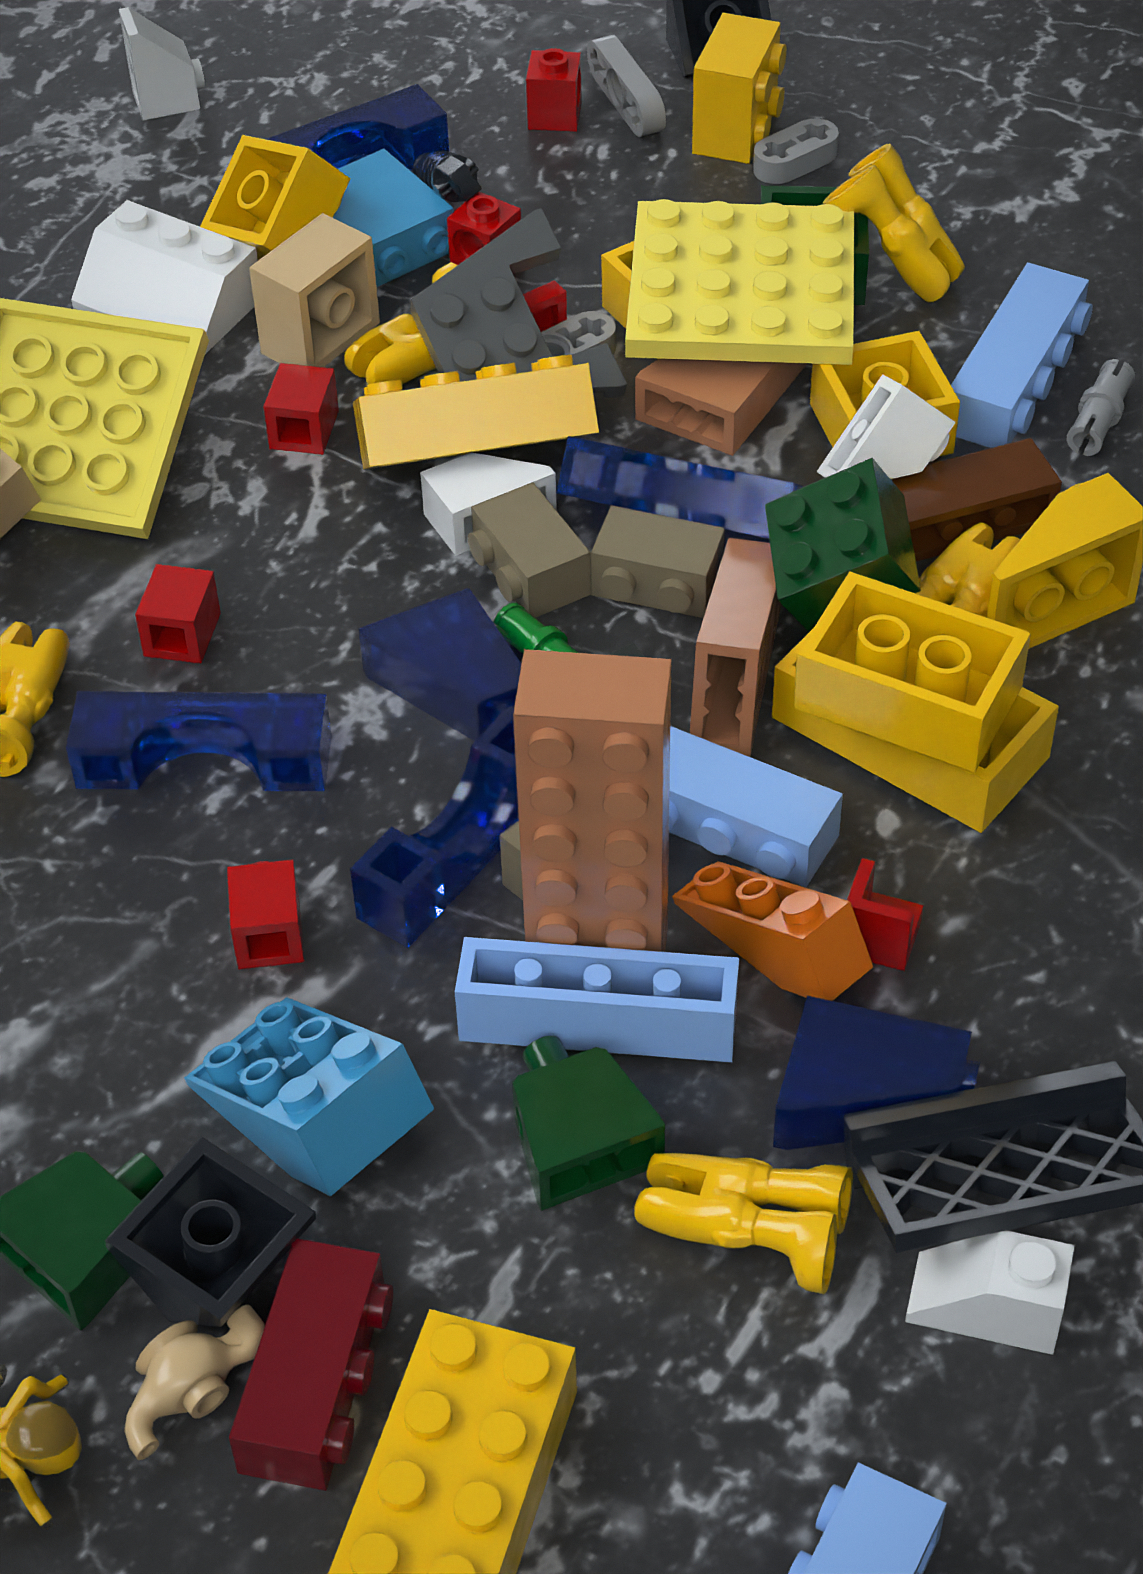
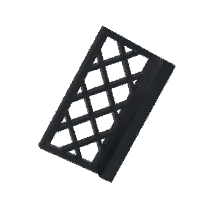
[843,1061,1143,1253]

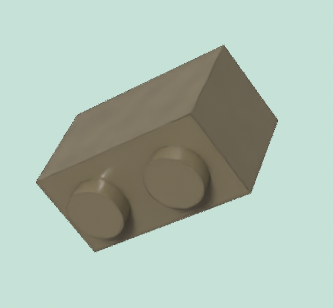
[468,482,591,618]
[591,506,725,618]

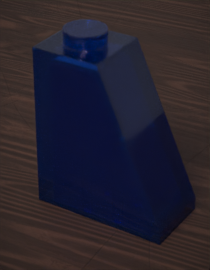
[358,588,522,744]
[773,996,981,1150]

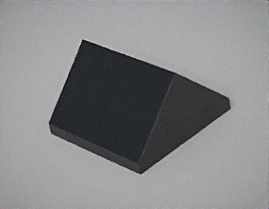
[666,0,772,77]
[105,1136,316,1327]

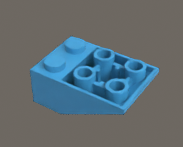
[184,997,434,1196]

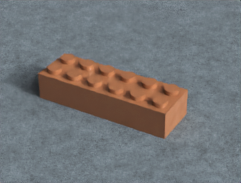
[513,649,671,952]

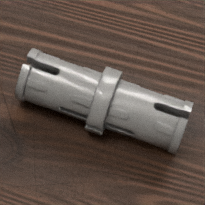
[1067,359,1135,456]

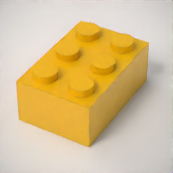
[794,571,1031,773]

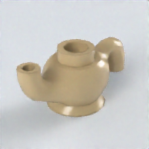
[124,1305,265,1460]

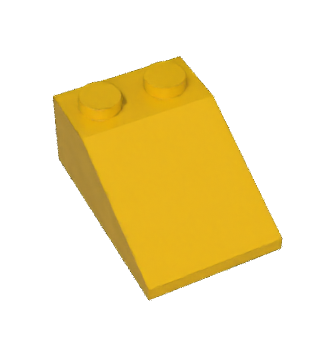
[987,473,1143,649]

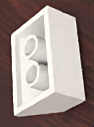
[71,200,258,354]

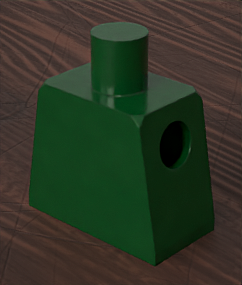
[512,1036,665,1211]
[0,1151,164,1331]

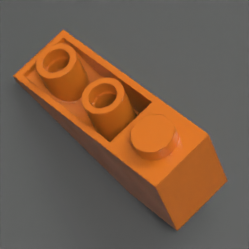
[672,861,873,1005]

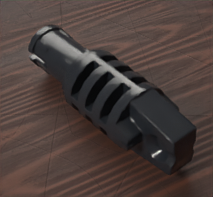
[412,150,482,202]

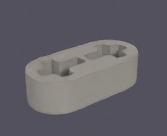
[753,118,839,184]

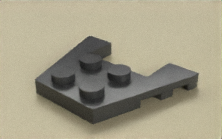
[410,208,627,398]

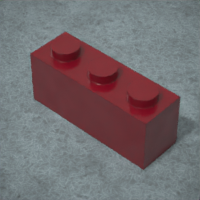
[229,1238,393,1491]

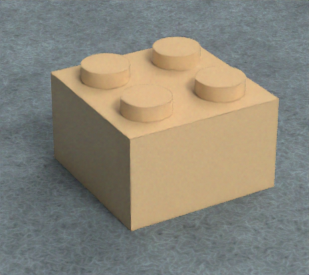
[249,213,380,367]

